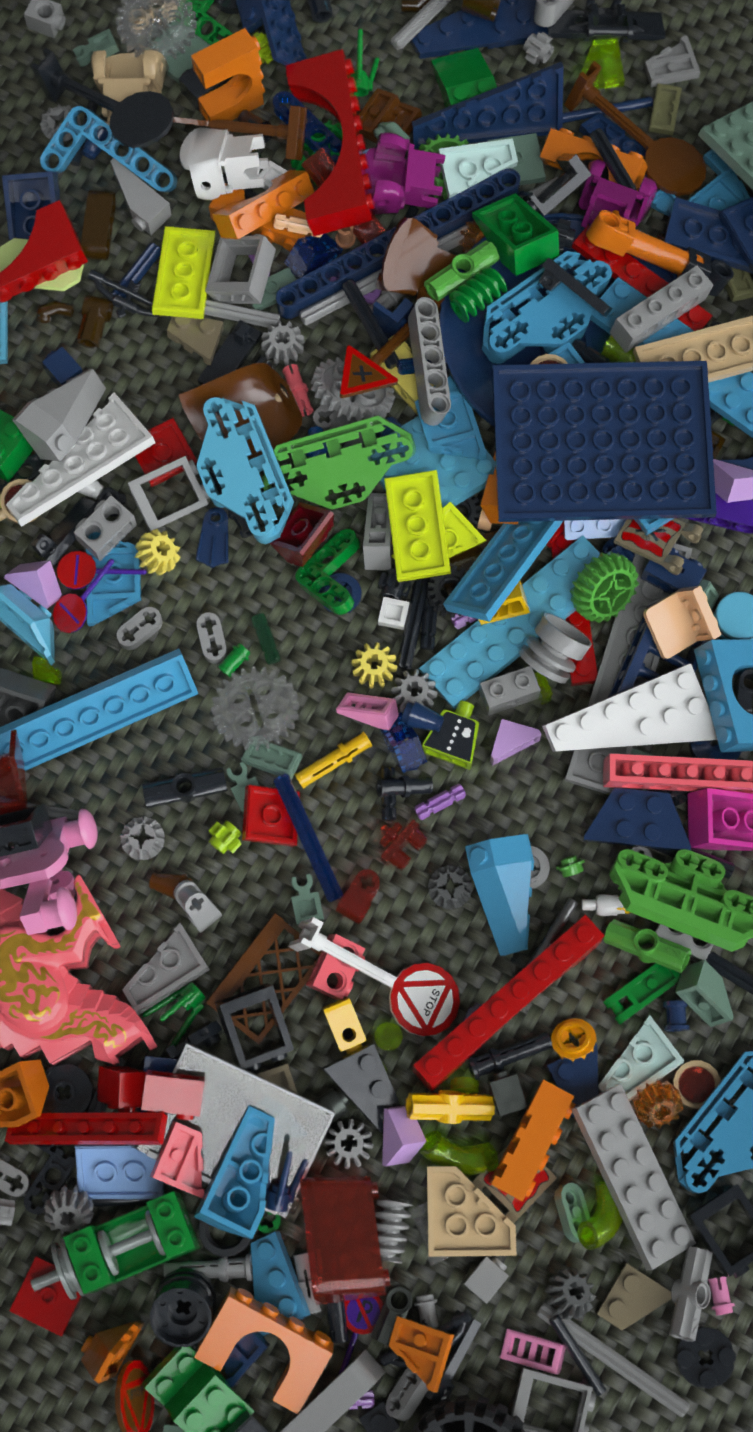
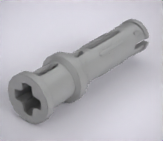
[164,1254,253,1282]

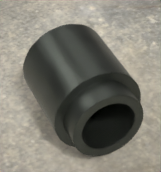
[311,1088,350,1124]

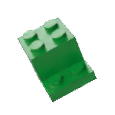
[141,1346,255,1432]

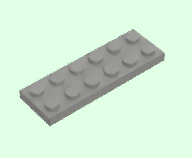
[571,1084,696,1270]

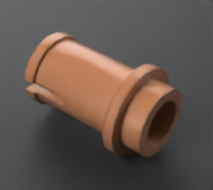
[336,226,356,249]

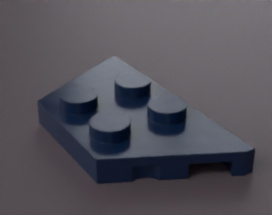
[583,788,691,851]

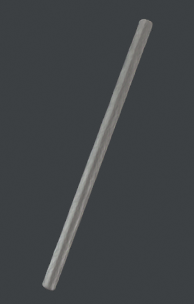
[299,177,559,325]

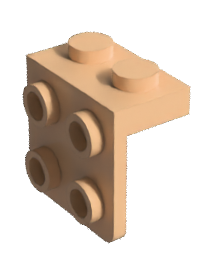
[643,586,722,659]

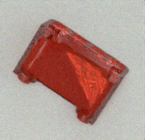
[300,1176,390,1305]

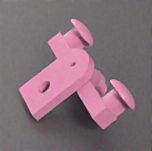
[0,809,98,935]

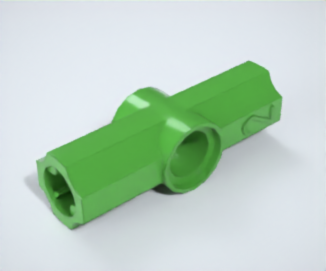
[424,240,500,302]
[604,919,691,973]

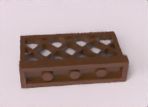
[205,913,322,1044]

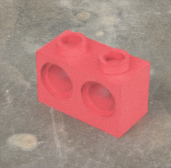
[306,934,366,1000]

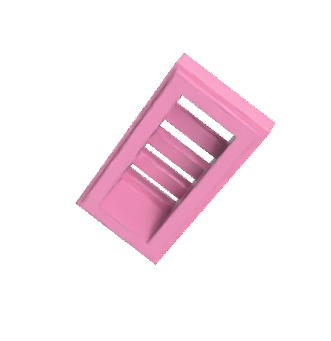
[336,692,399,730]
[500,1329,566,1375]

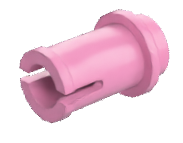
[708,1277,735,1316]

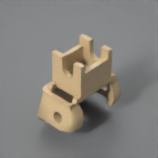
[91,50,169,124]

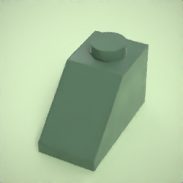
[675,960,733,1027]

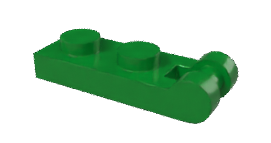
[603,963,681,1025]

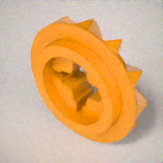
[551,1018,597,1061]

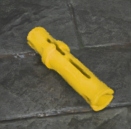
[294,731,372,789]

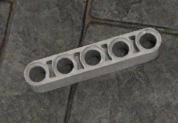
[408,297,451,426]

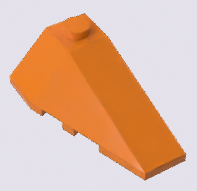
[0,1059,49,1128]

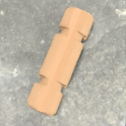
[273,213,323,237]

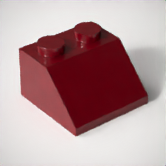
[269,502,334,567]

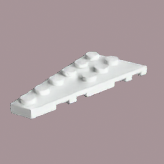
[6,393,155,527]
[542,664,717,752]

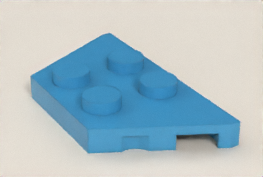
[415,376,487,460]
[86,532,141,626]

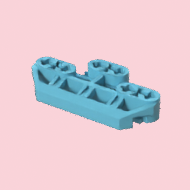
[197,397,294,544]

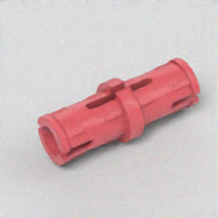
[282,364,314,417]

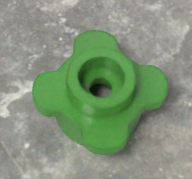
[556,855,585,877]

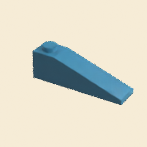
[465,834,534,956]
[194,1106,275,1239]

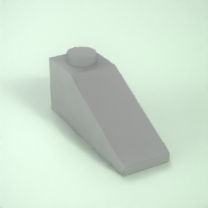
[111,158,172,235]
[363,493,393,570]

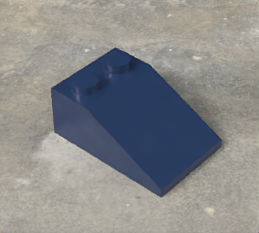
[2,171,61,241]

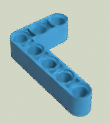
[40,106,178,192]

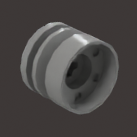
[519,613,592,683]

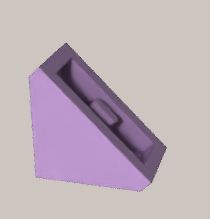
[713,459,753,503]
[4,560,62,609]
[490,719,542,766]
[382,1106,427,1166]

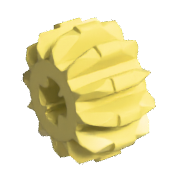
[134,529,181,576]
[352,642,397,689]

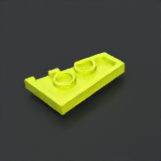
[392,502,487,560]

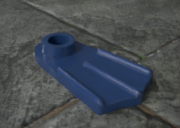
[195,508,229,568]

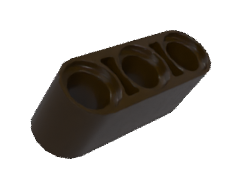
[81,190,116,261]

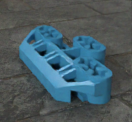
[482,251,612,364]
[673,1051,753,1194]

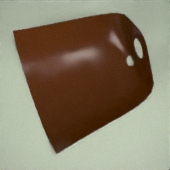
[178,363,302,460]

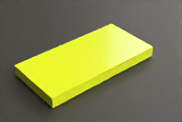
[152,226,216,319]
[384,470,451,582]

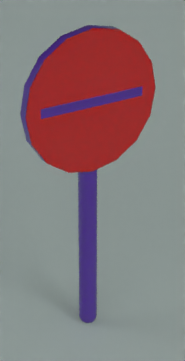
[57,551,147,590]
[53,559,114,633]

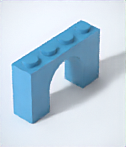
[694,639,753,752]

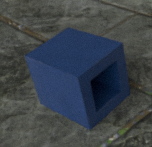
[42,347,83,387]

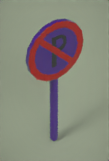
[338,1289,383,1376]

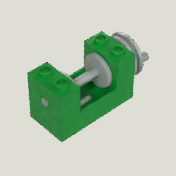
[30,1191,201,1300]

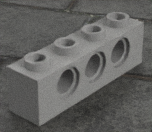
[610,265,713,352]

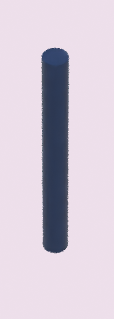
[563,96,653,123]

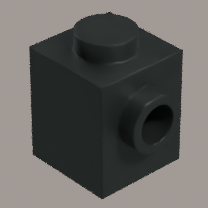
[488,1070,527,1116]

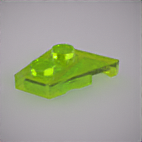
[581,38,625,89]

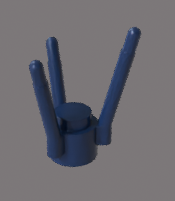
[265,1151,308,1212]

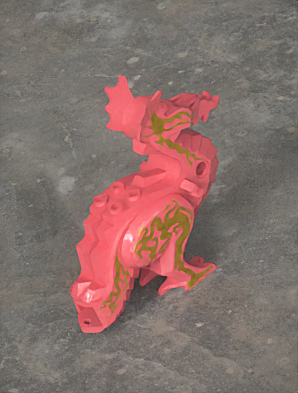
[0,874,158,1066]

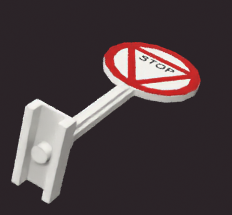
[288,917,460,1036]

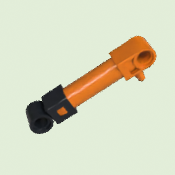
[586,210,734,296]

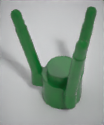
[351,28,379,97]
[143,982,206,1047]

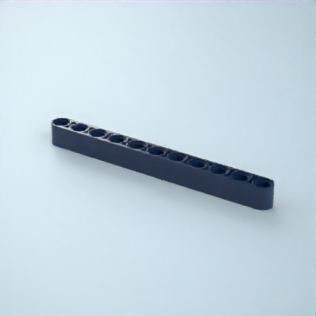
[276,168,520,319]

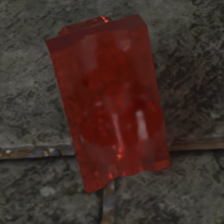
[379,819,428,871]

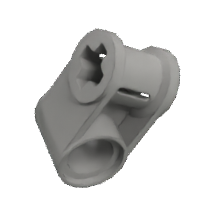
[174,880,222,933]

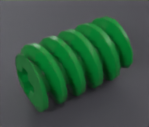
[449,267,507,323]

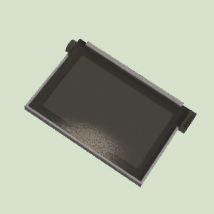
[128,1043,335,1218]

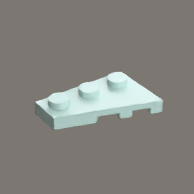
[438,138,518,199]
[598,1015,684,1101]

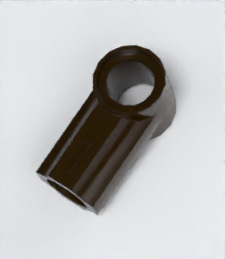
[77,295,113,349]

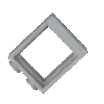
[205,234,276,304]
[127,456,210,532]
[511,1367,596,1432]

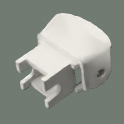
[180,127,270,200]

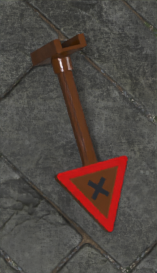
[339,285,445,398]

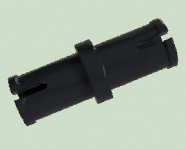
[376,776,433,798]

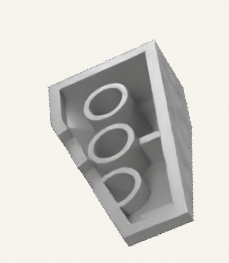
[13,369,106,462]

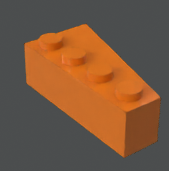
[489,1079,576,1202]

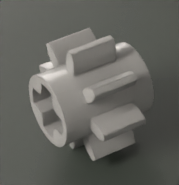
[523,32,554,65]

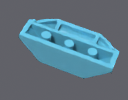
[0,584,55,666]

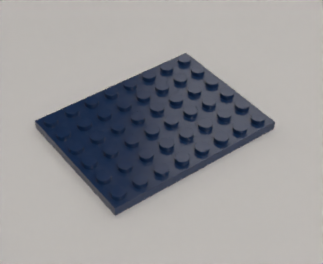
[492,361,717,522]

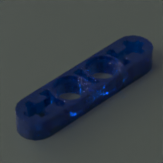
[273,91,342,167]

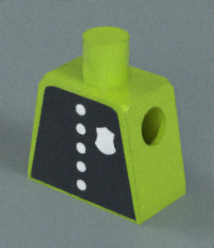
[422,701,479,770]

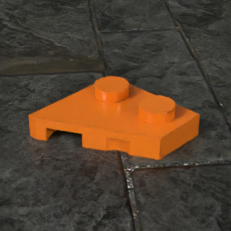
[388,1316,454,1392]

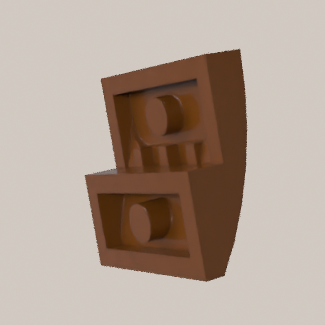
[359,88,422,144]

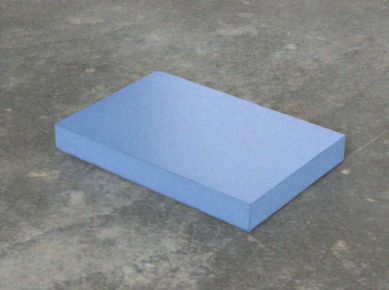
[75,1145,165,1199]

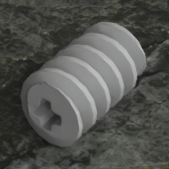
[368,1199,413,1264]

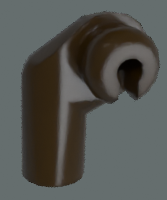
[401,0,430,13]
[36,301,75,323]

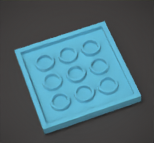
[371,417,496,508]

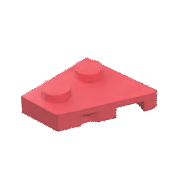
[150,1121,204,1199]

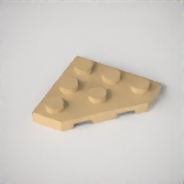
[427,1166,516,1257]

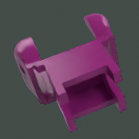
[365,132,446,215]
[579,160,657,227]

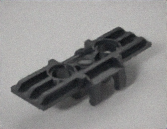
[547,0,666,42]

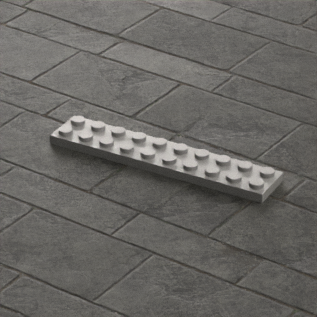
[565,543,692,795]

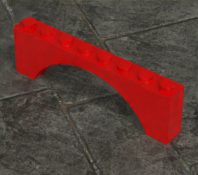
[286,49,375,236]
[0,200,88,302]
[413,915,605,1093]

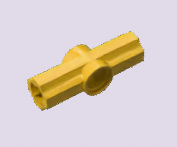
[405,1090,495,1124]

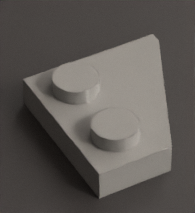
[644,35,700,87]

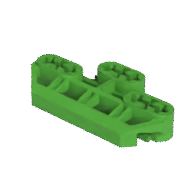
[262,415,416,509]
[609,849,753,952]

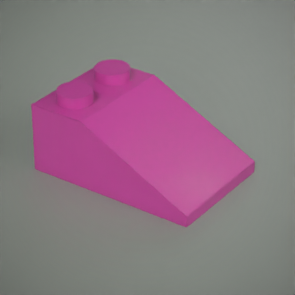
[688,788,753,851]

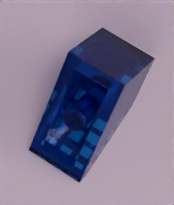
[284,233,343,278]
[379,712,428,773]

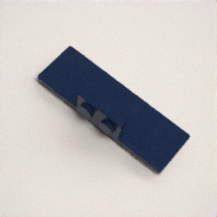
[236,0,307,66]

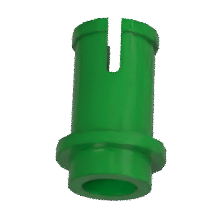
[217,643,251,678]

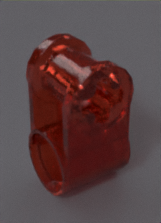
[335,869,380,925]

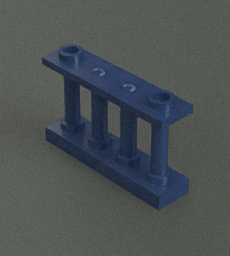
[607,601,710,698]

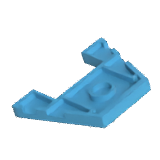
[651,149,750,217]

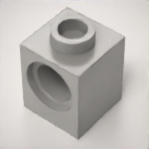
[24,0,65,38]
[463,1256,509,1304]

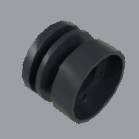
[150,1268,216,1347]

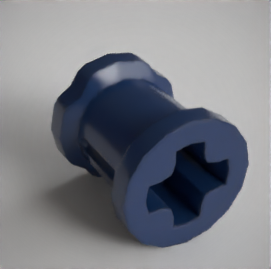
[663,1001,690,1032]

